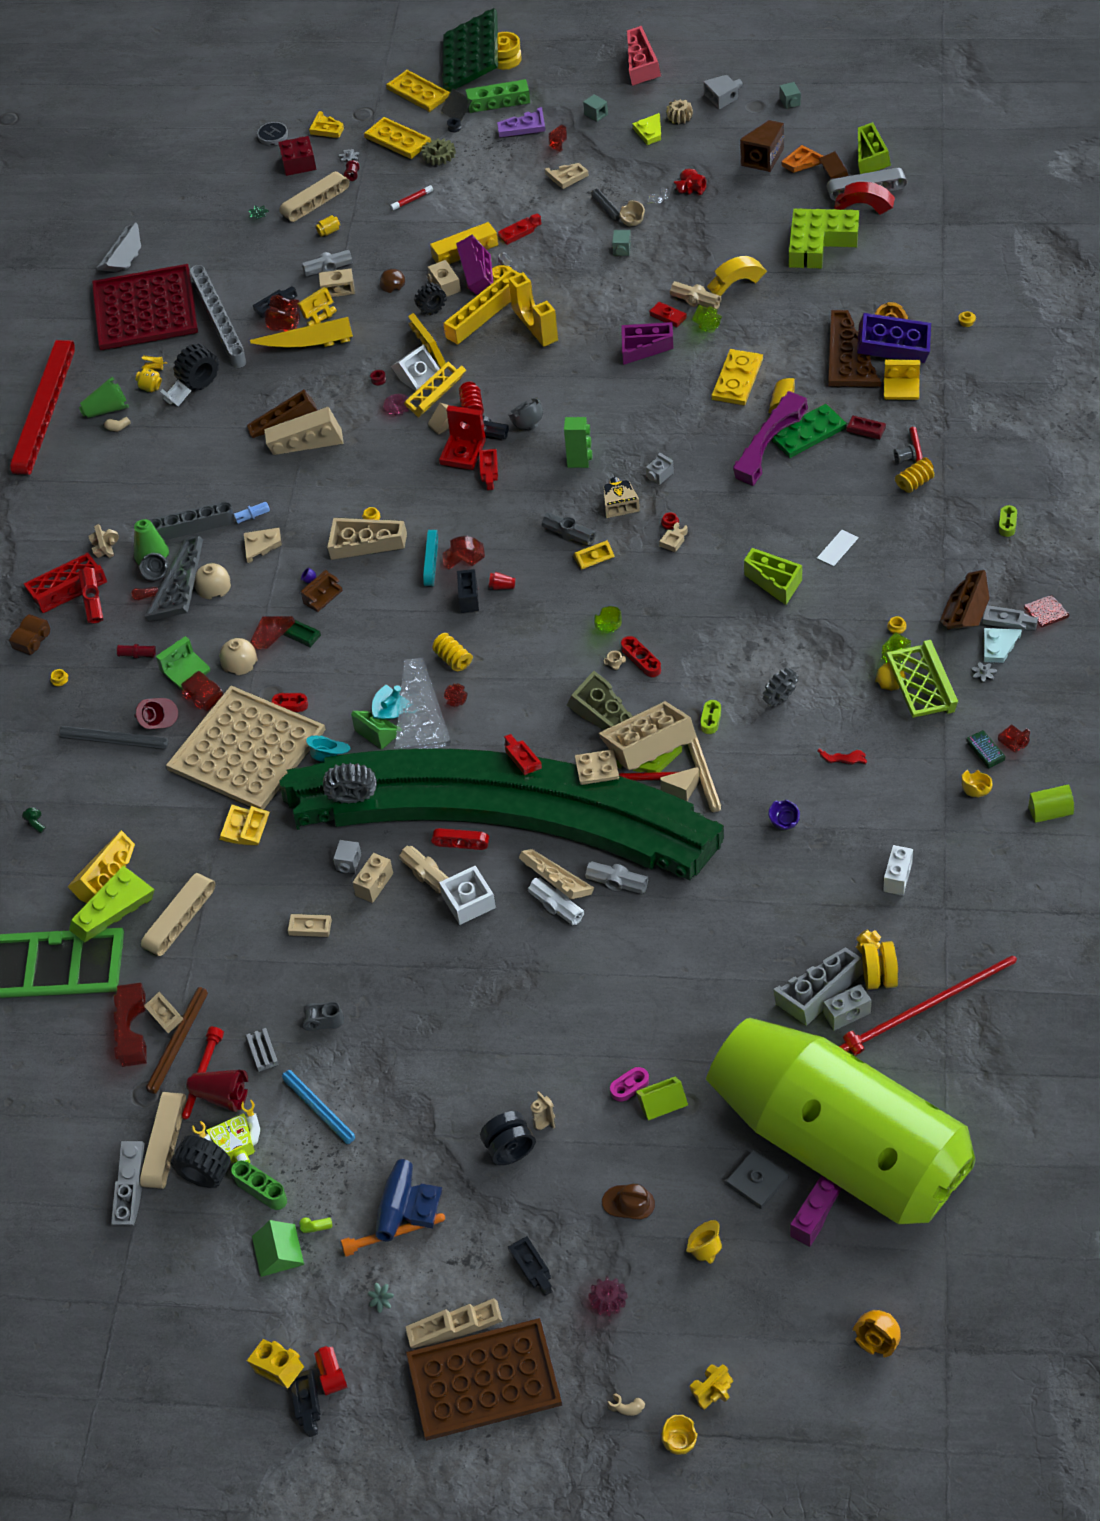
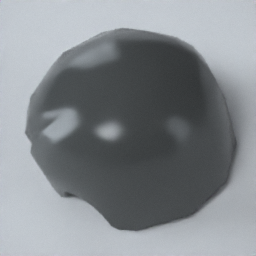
[139,552,168,581]

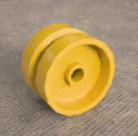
[496,32,521,70]
[862,941,898,990]

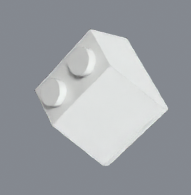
[391,344,440,391]

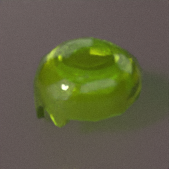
[594,606,622,633]

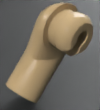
[104,417,131,432]

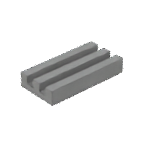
[246,1028,279,1072]

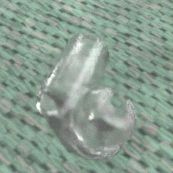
[648,188,669,203]

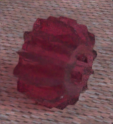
[589,1276,628,1317]

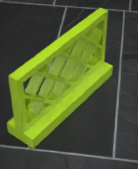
[886,640,958,718]

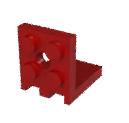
[439,405,486,470]

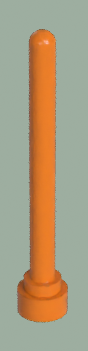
[341,1213,445,1257]

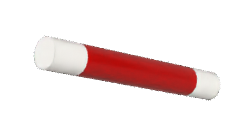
[390,185,433,211]

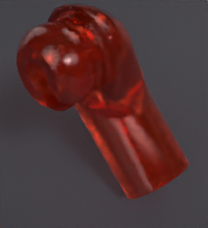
[131,587,158,601]

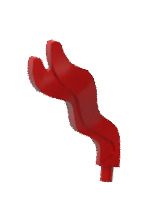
[817,748,867,764]

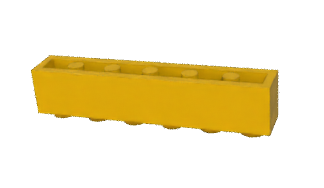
[444,269,519,345]

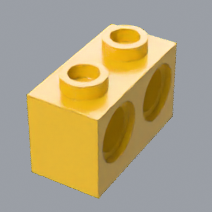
[246,1339,304,1389]

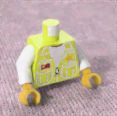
[192,1100,260,1164]

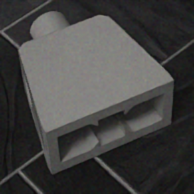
[704,75,743,109]

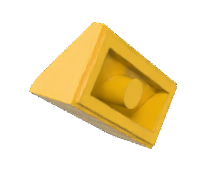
[573,540,615,570]

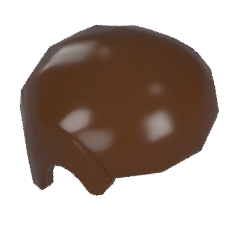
[380,269,405,293]

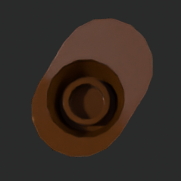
[602,1184,655,1219]

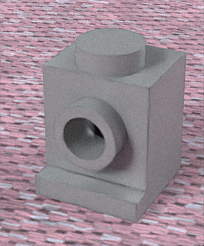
[646,453,674,485]

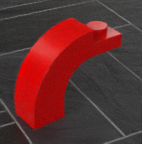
[834,182,895,215]

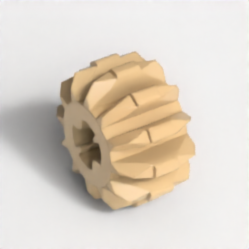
[666,99,693,125]

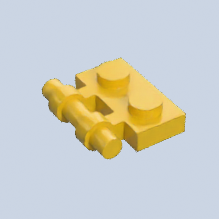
[297,287,337,326]

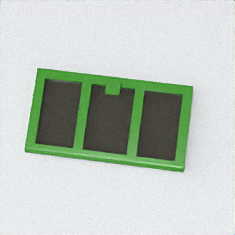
[0,928,124,998]

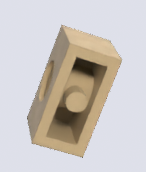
[427,260,461,297]
[319,269,355,297]
[353,853,393,903]

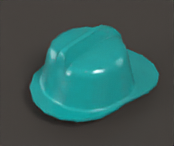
[306,735,351,763]

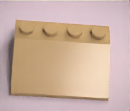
[599,701,697,770]

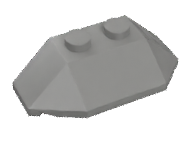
[97,222,141,272]

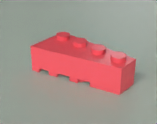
[627,26,661,86]

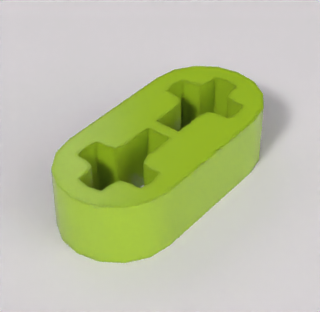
[999,505,1017,537]
[701,700,721,734]

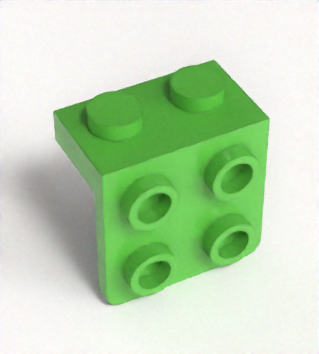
[156,636,210,690]

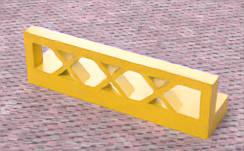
[404,361,466,418]

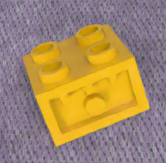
[884,360,920,400]

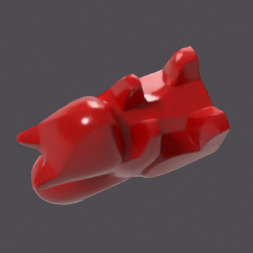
[674,168,706,195]

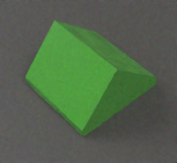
[351,711,402,750]
[252,1220,304,1277]

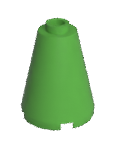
[79,377,129,418]
[133,519,170,565]

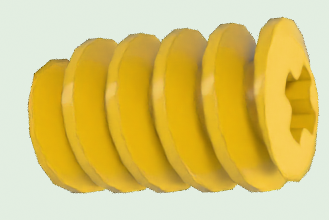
[895,457,934,493]
[432,633,473,671]

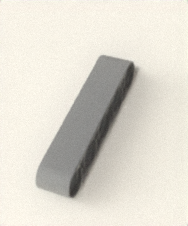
[826,168,907,201]

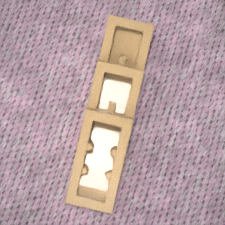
[406,1298,503,1348]

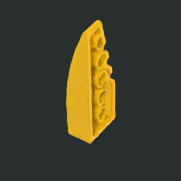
[250,317,353,348]

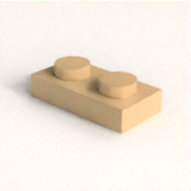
[288,914,332,937]
[144,992,183,1033]

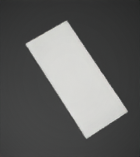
[817,530,859,566]

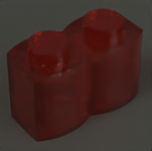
[181,671,223,711]

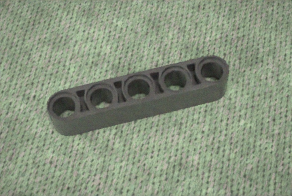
[150,502,235,540]

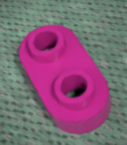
[610,1067,649,1102]

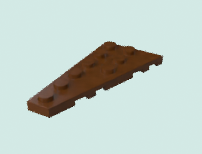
[829,310,881,387]

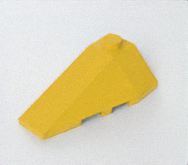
[68,830,135,903]

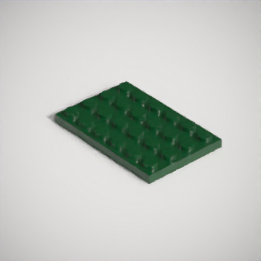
[443,8,498,92]

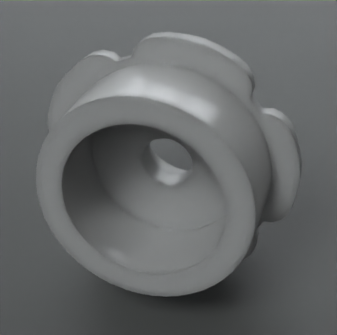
[497,252,512,267]

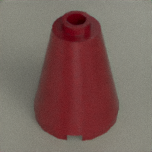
[186,1069,248,1112]

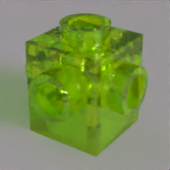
[692,305,722,332]

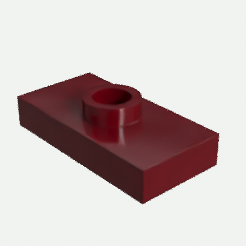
[846,415,886,440]

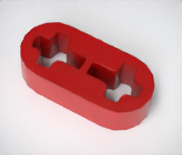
[272,693,308,712]

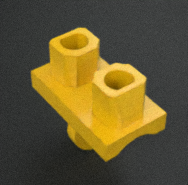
[689,1364,733,1410]

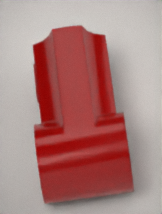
[314,1346,348,1396]

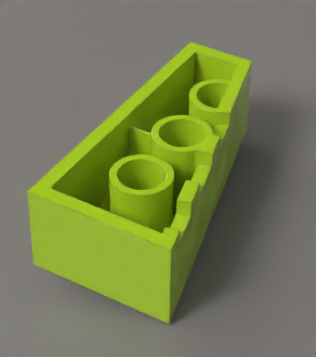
[69,866,155,942]

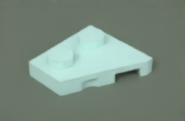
[984,628,1022,663]

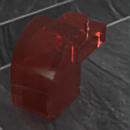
[442,536,485,570]

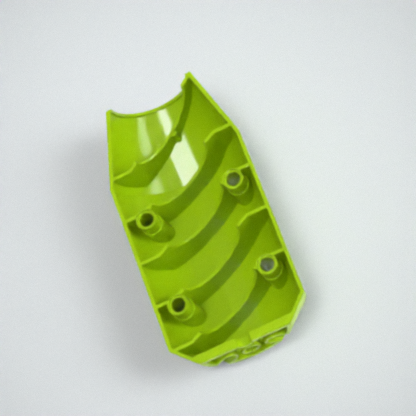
[706,1018,975,1224]

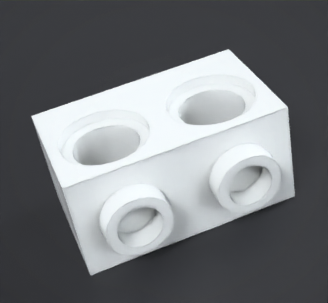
[883,845,913,895]

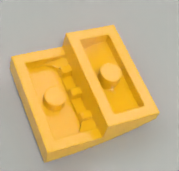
[219,805,270,845]

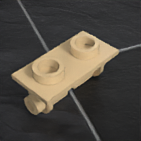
[531,1091,555,1130]

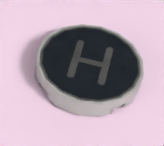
[257,122,288,146]

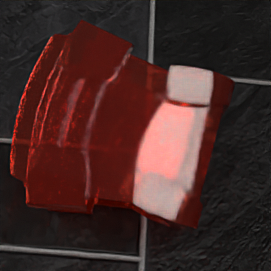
[265,295,300,331]

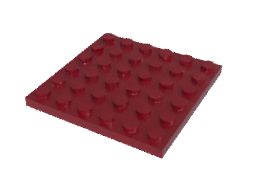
[92,264,199,350]

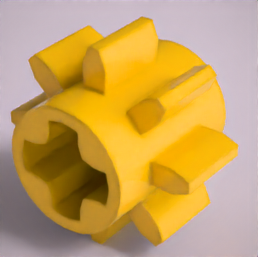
[856,929,881,954]

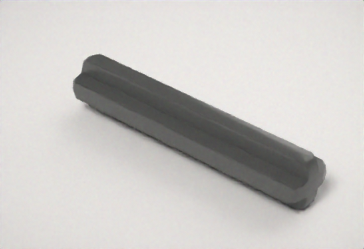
[591,188,620,221]

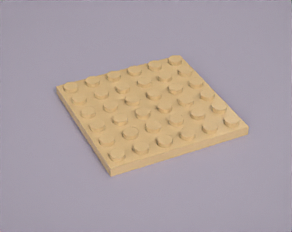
[166,686,326,810]

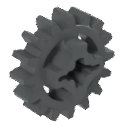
[763,668,799,707]

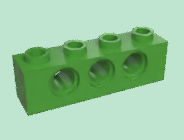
[466,79,530,113]

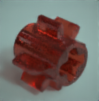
[444,683,468,707]

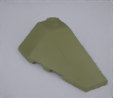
[566,671,633,730]

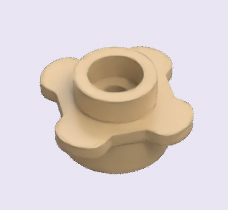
[604,651,626,670]

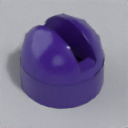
[301,567,316,583]

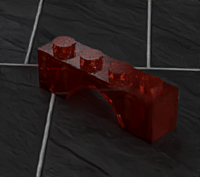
[114,983,147,1067]

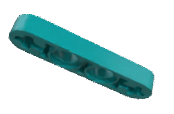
[423,530,438,586]

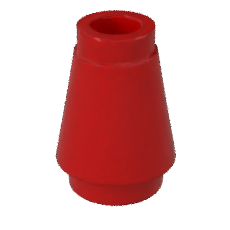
[489,572,516,590]

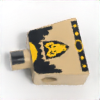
[604,477,640,518]

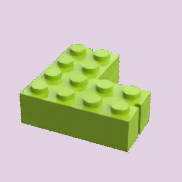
[789,208,859,269]

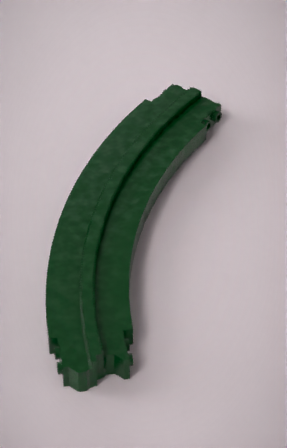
[279,748,724,881]

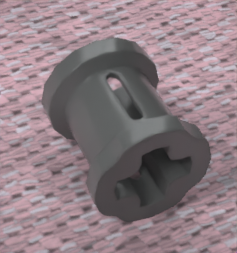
[893,444,916,464]

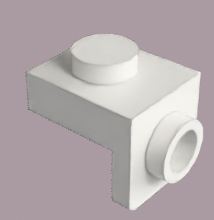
[160,380,191,406]

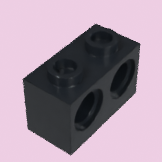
[457,569,479,613]

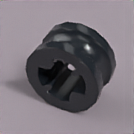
[447,118,461,133]

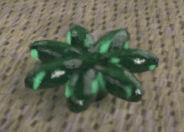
[249,205,269,220]

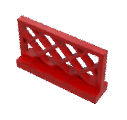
[24,553,107,613]

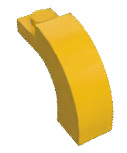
[707,256,767,296]

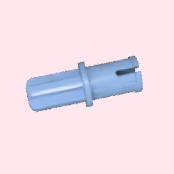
[234,502,270,524]

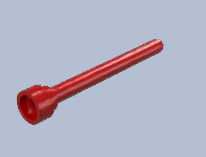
[181,1026,224,1120]

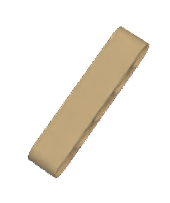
[279,171,349,222]
[141,873,215,956]
[140,1092,186,1189]

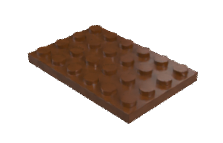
[406,1318,562,1441]

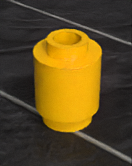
[315,215,340,237]

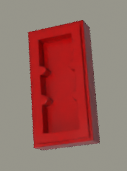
[649,302,687,327]

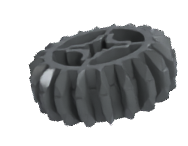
[323,762,376,804]

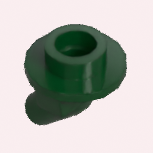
[22,808,46,833]

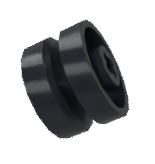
[480,1111,536,1166]

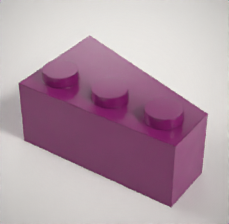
[456,234,493,295]
[621,322,674,365]

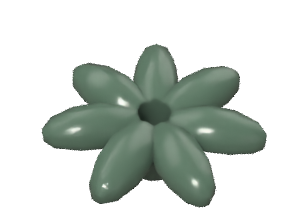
[368,1283,394,1313]

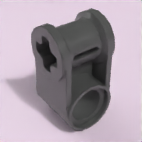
[303,1001,344,1031]

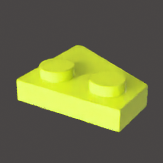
[632,113,661,145]

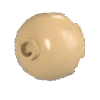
[194,563,231,599]
[219,638,258,675]

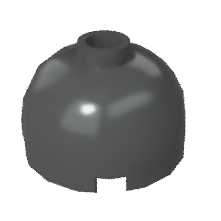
[508,397,543,430]

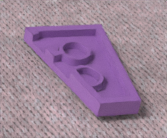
[497,107,545,137]

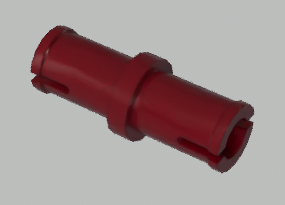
[117,644,156,658]

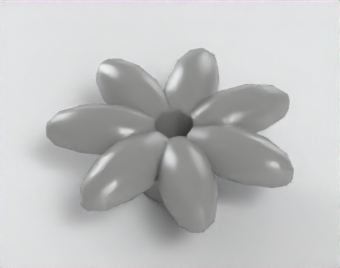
[339,149,359,161]
[972,662,997,682]

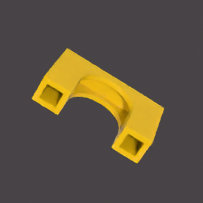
[508,272,558,347]

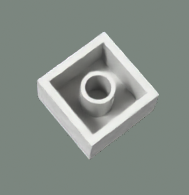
[439,866,496,925]

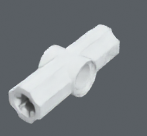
[528,878,584,925]

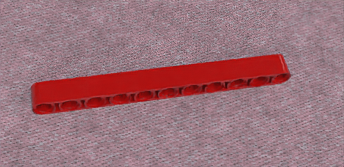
[10,340,75,475]

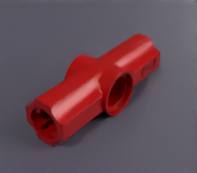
[78,567,104,624]

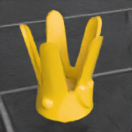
[141,355,167,370]

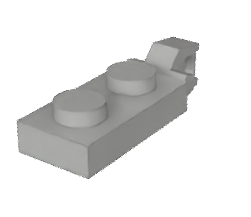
[983,605,1038,631]

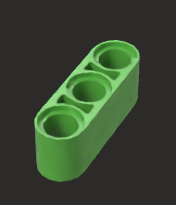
[231,1160,287,1210]

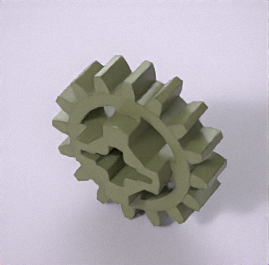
[421,138,456,166]

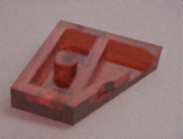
[250,616,295,649]

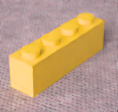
[430,222,498,264]

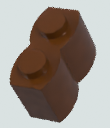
[9,614,50,655]

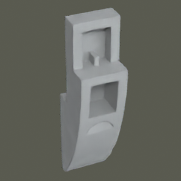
[111,1141,144,1226]

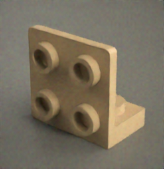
[575,749,619,785]

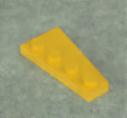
[408,313,446,368]

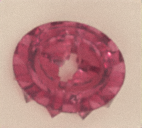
[384,394,409,416]

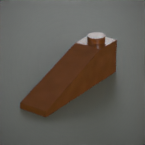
[247,389,318,438]

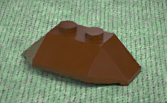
[940,570,990,629]

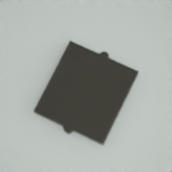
[441,89,472,121]

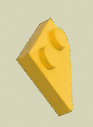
[309,111,344,138]

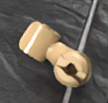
[607,1394,645,1416]

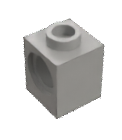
[333,840,361,873]

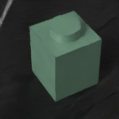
[779,82,801,109]
[583,94,608,122]
[612,230,631,256]

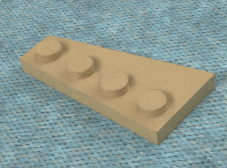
[519,849,594,899]

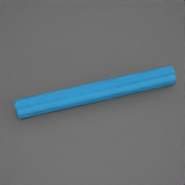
[282,1070,355,1144]

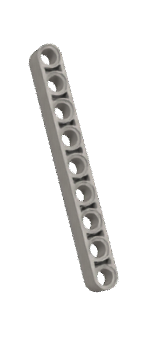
[190,265,246,368]

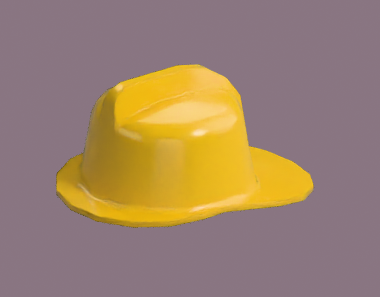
[686,1220,722,1264]

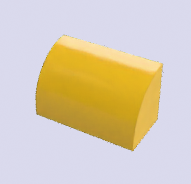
[768,378,795,414]

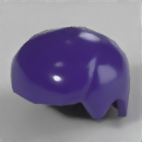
[768,799,800,830]

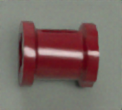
[344,160,360,181]

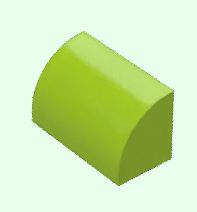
[1028,784,1074,823]
[636,1076,688,1120]

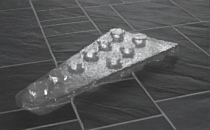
[395,657,451,749]

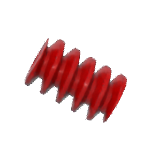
[459,381,484,415]

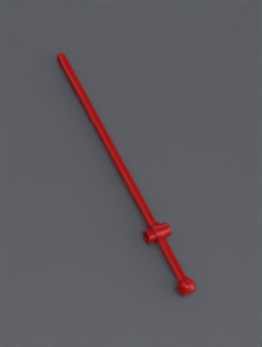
[839,956,1017,1056]

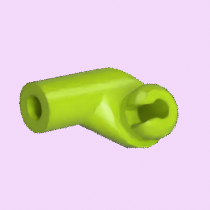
[299,1217,332,1234]

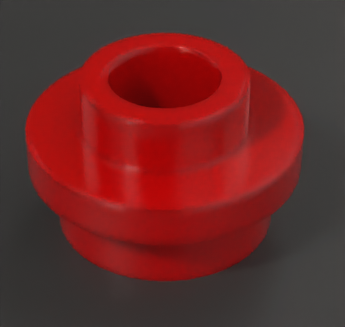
[661,512,679,529]

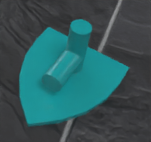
[371,685,415,719]

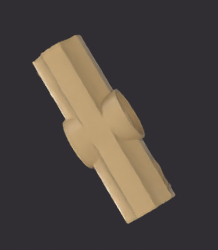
[670,281,721,310]
[399,846,449,893]

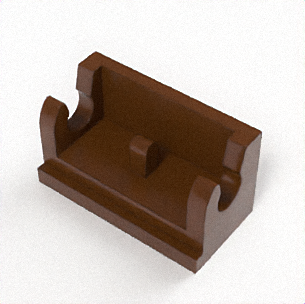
[819,151,848,180]
[301,570,343,612]

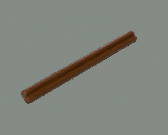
[146,987,208,1094]

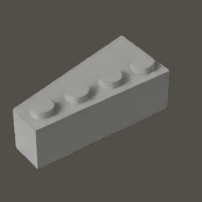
[773,947,863,1026]

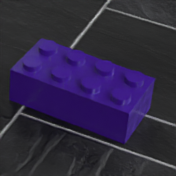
[857,313,931,363]

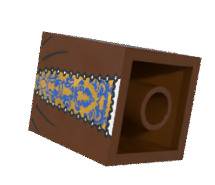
[740,120,784,172]

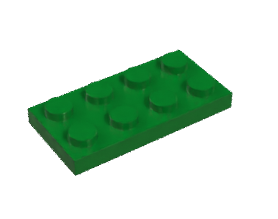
[771,404,847,458]

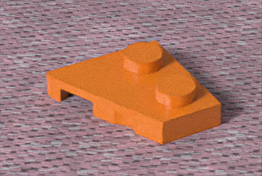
[781,145,823,172]

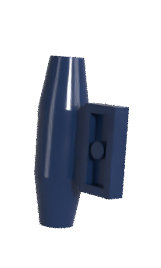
[375,1159,442,1242]

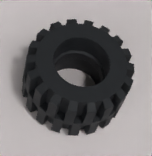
[173,343,220,391]
[170,1135,231,1188]

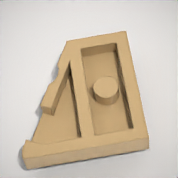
[545,163,589,189]
[244,528,282,563]

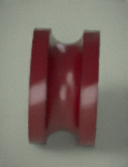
[370,370,386,386]

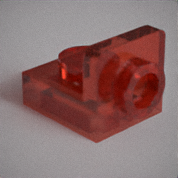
[549,124,567,152]
[998,724,1030,753]

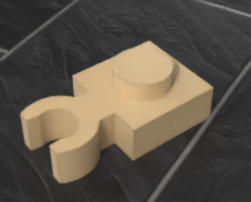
[659,522,688,552]

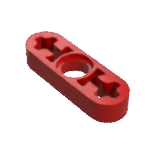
[621,636,661,677]
[431,828,490,850]

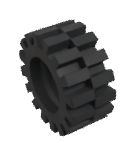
[414,282,447,315]

